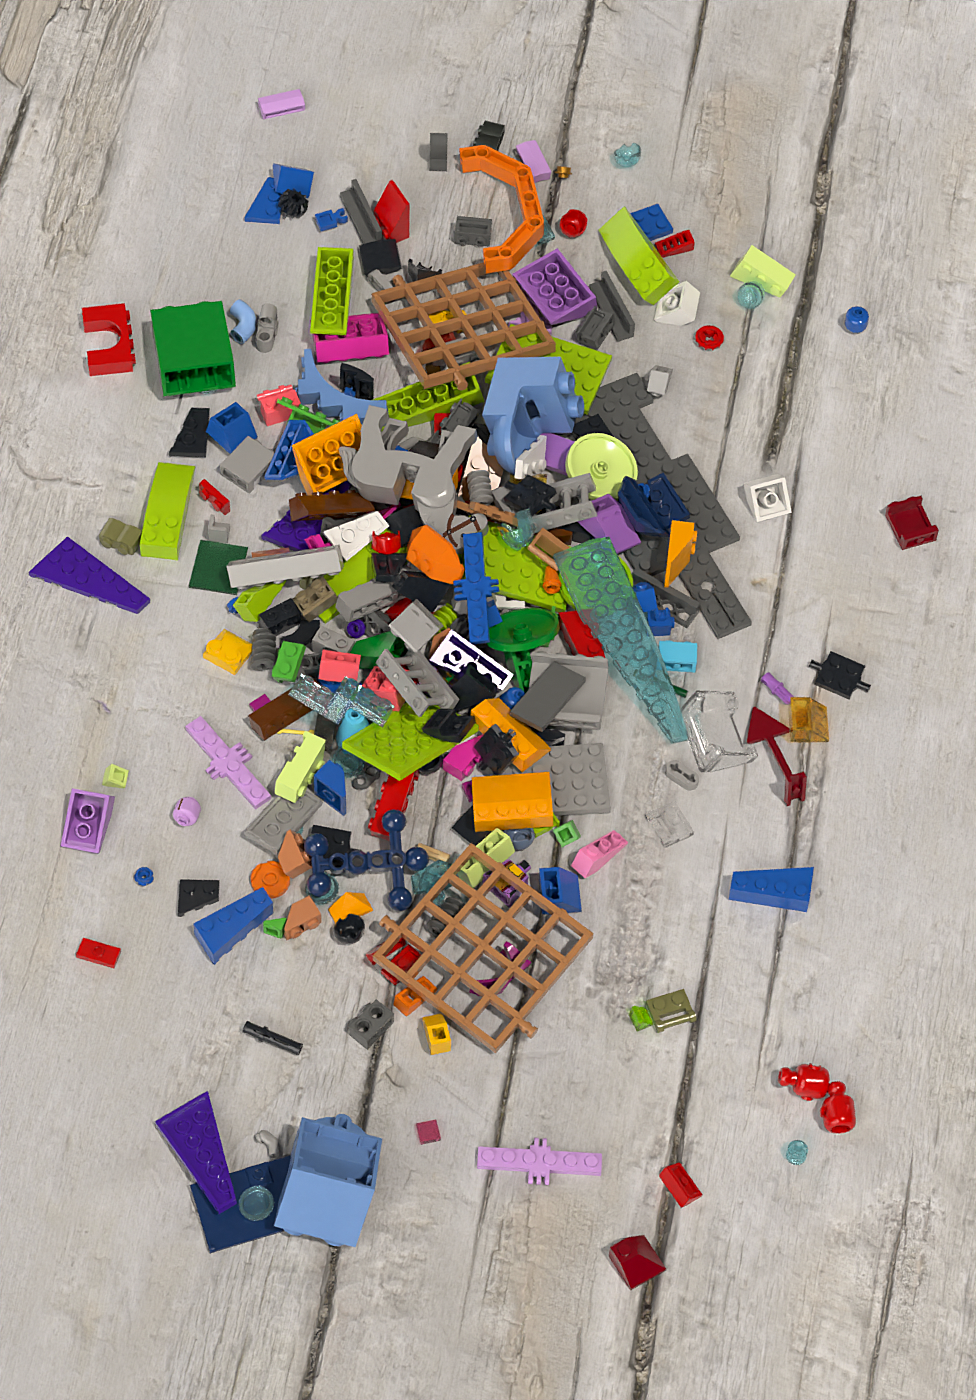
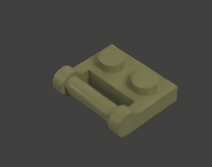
[646,989,697,1033]

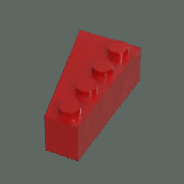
[558,608,605,658]
[368,770,420,841]

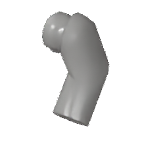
[399,436,425,450]
[255,1130,279,1158]

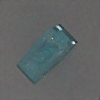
[411,860,457,894]

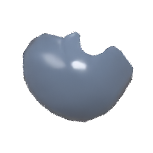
[504,828,535,850]

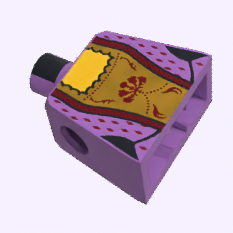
[483,859,531,908]

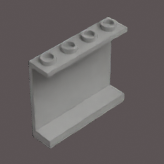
[528,651,609,730]

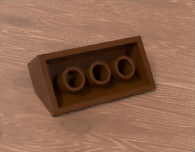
[289,490,375,522]

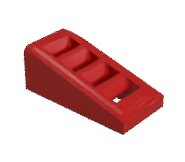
[655,230,695,258]

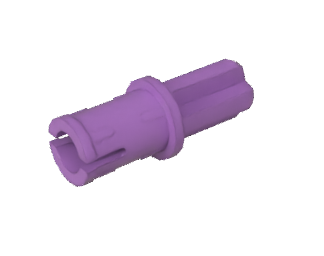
[761,672,794,705]

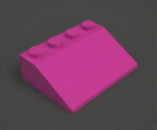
[310,313,389,363]

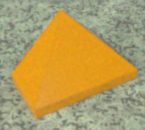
[328,892,373,924]

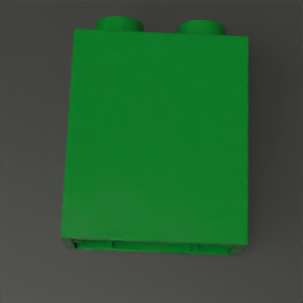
[150,301,236,396]

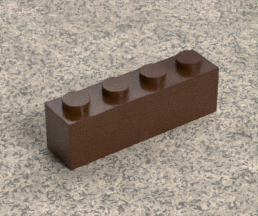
[248,676,327,741]

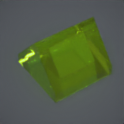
[629,1006,653,1031]

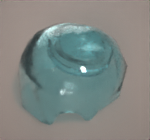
[614,143,641,167]
[737,281,765,309]

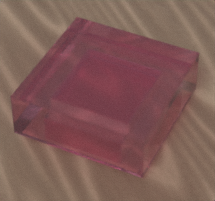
[416,1119,441,1145]

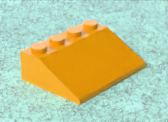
[292,414,362,495]
[472,772,553,832]

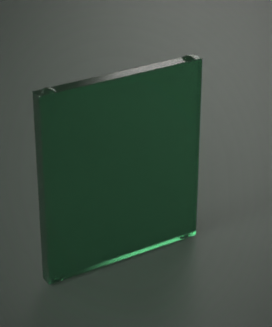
[189,540,248,595]

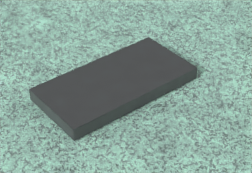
[510,662,586,732]

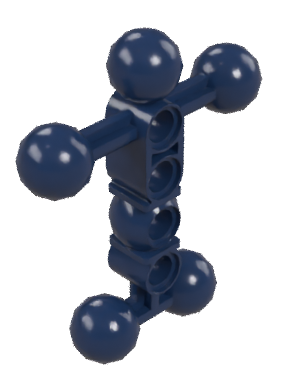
[304,809,429,911]

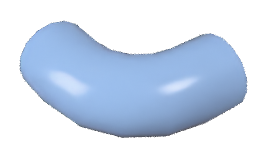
[230,299,257,344]

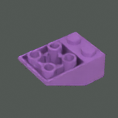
[577,494,641,555]

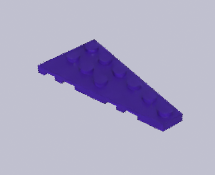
[261,480,352,551]
[28,536,150,614]
[155,1091,237,1214]

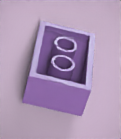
[61,788,115,854]

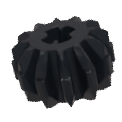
[278,189,309,219]

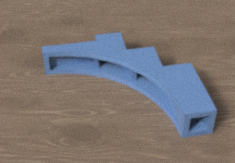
[295,349,389,426]

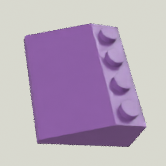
[512,248,597,325]

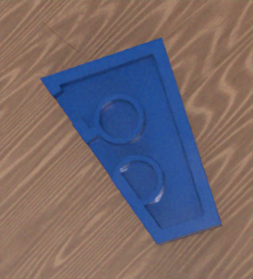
[244,177,281,224]

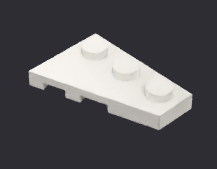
[515,435,547,479]
[322,511,389,562]

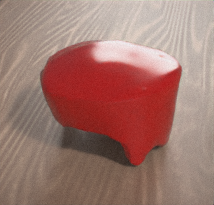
[371,531,401,554]

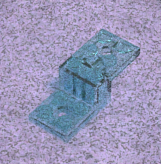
[288,674,395,727]

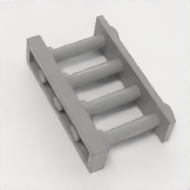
[520,473,597,535]
[376,649,460,717]

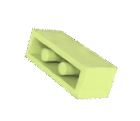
[458,828,515,888]

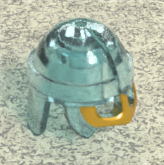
[497,508,536,550]

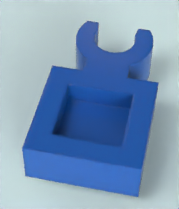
[315,208,348,231]

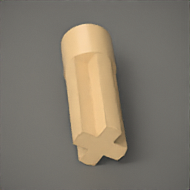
[417,843,450,865]

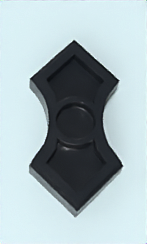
[282,620,320,646]

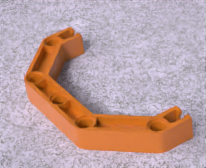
[459,145,544,273]

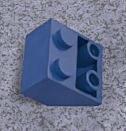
[206,402,258,454]
[538,867,582,914]

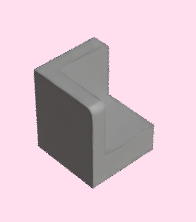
[208,514,230,543]

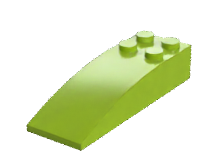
[599,206,680,305]
[310,247,354,335]
[373,362,485,432]
[140,462,195,560]
[318,528,409,624]

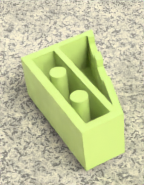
[730,245,796,297]
[275,731,326,803]

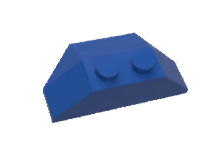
[264,420,314,480]

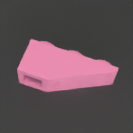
[571,830,628,878]

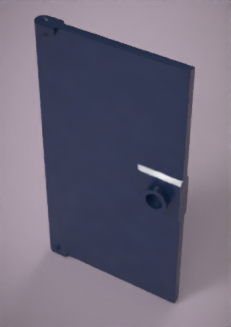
[190,1155,291,1254]

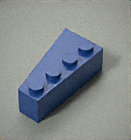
[729,867,814,912]
[193,887,274,965]

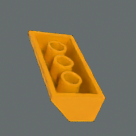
[471,698,551,773]

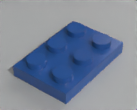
[630,204,673,241]

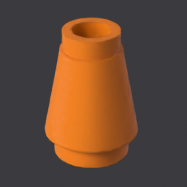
[543,566,562,594]

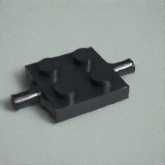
[504,475,557,517]
[809,651,871,700]
[474,724,519,776]
[303,825,362,868]

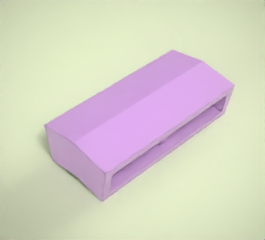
[258,89,305,120]
[516,140,551,183]

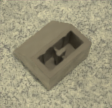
[293,577,338,622]

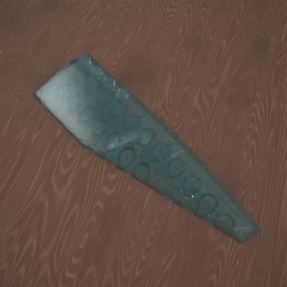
[553,537,689,744]

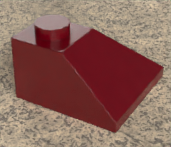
[609,1235,666,1290]

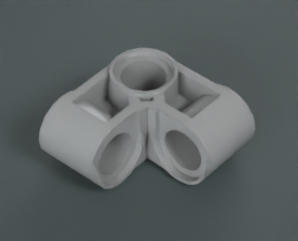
[256,303,279,353]

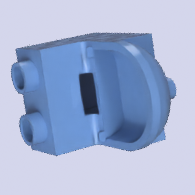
[482,357,584,475]
[274,1114,382,1247]

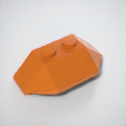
[406,525,465,585]

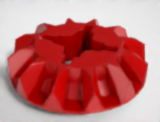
[695,325,724,351]

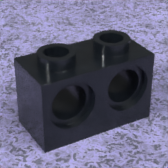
[258,598,301,636]

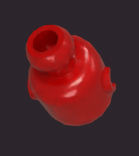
[778,1063,830,1101]
[820,1081,856,1134]

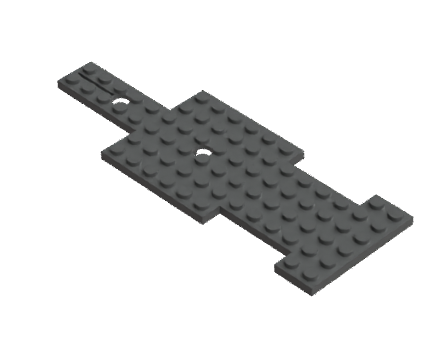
[552,373,752,639]

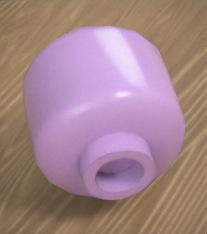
[173,797,201,826]

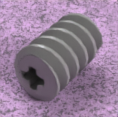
[467,470,493,506]

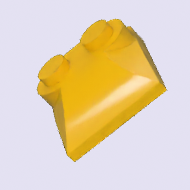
[203,629,252,675]

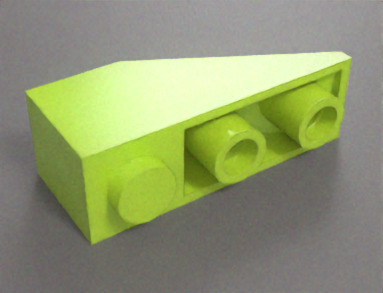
[233,580,286,622]

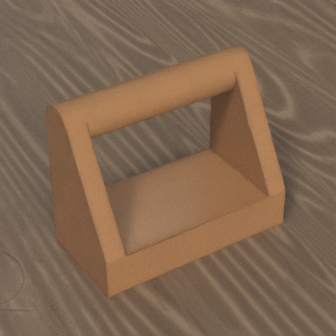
[527,527,573,571]

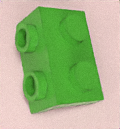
[272,641,306,683]

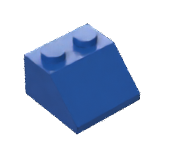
[314,760,346,816]

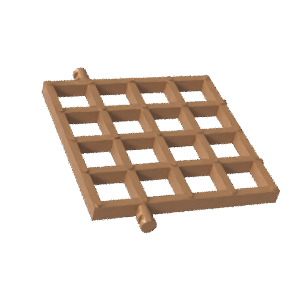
[371,262,556,390]
[373,843,594,1053]

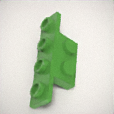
[276,397,340,434]

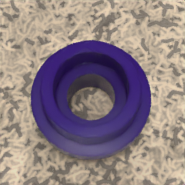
[347,619,365,638]

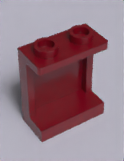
[885,496,939,550]

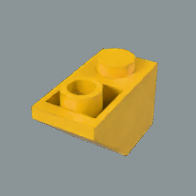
[422,1013,451,1055]

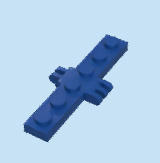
[453,532,499,645]

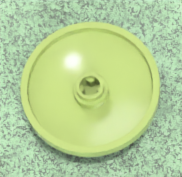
[565,433,638,501]

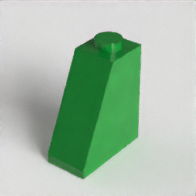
[350,631,406,669]

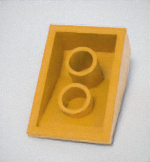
[664,520,697,588]

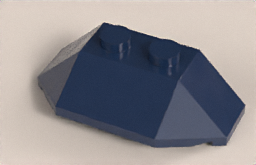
[618,476,670,537]

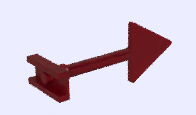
[747,707,807,806]

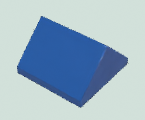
[272,163,314,198]

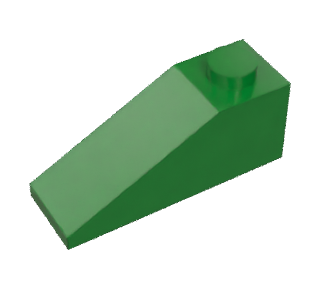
[503,650,532,694]

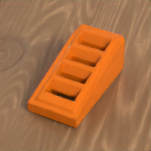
[393,976,437,1016]

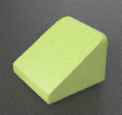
[102,764,129,788]

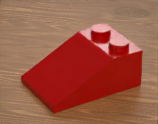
[374,180,410,243]

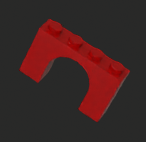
[82,303,136,376]

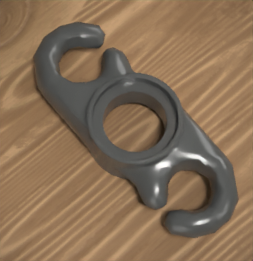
[353,762,382,790]

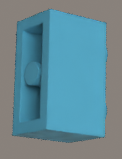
[657,640,697,673]

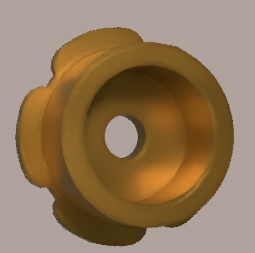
[555,166,572,178]

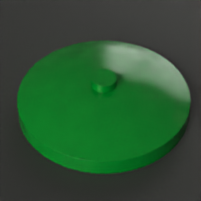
[486,608,560,652]

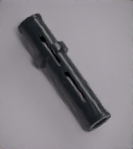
[242,1021,303,1056]

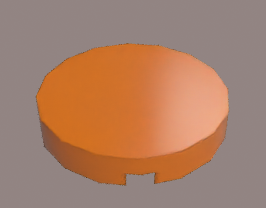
[251,861,290,899]

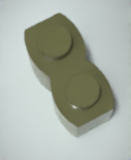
[99,518,142,555]

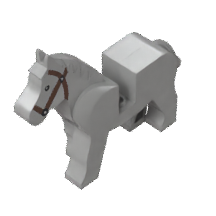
[339,405,489,555]

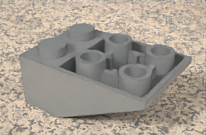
[388,599,444,653]

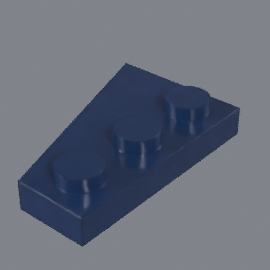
[647,472,690,529]

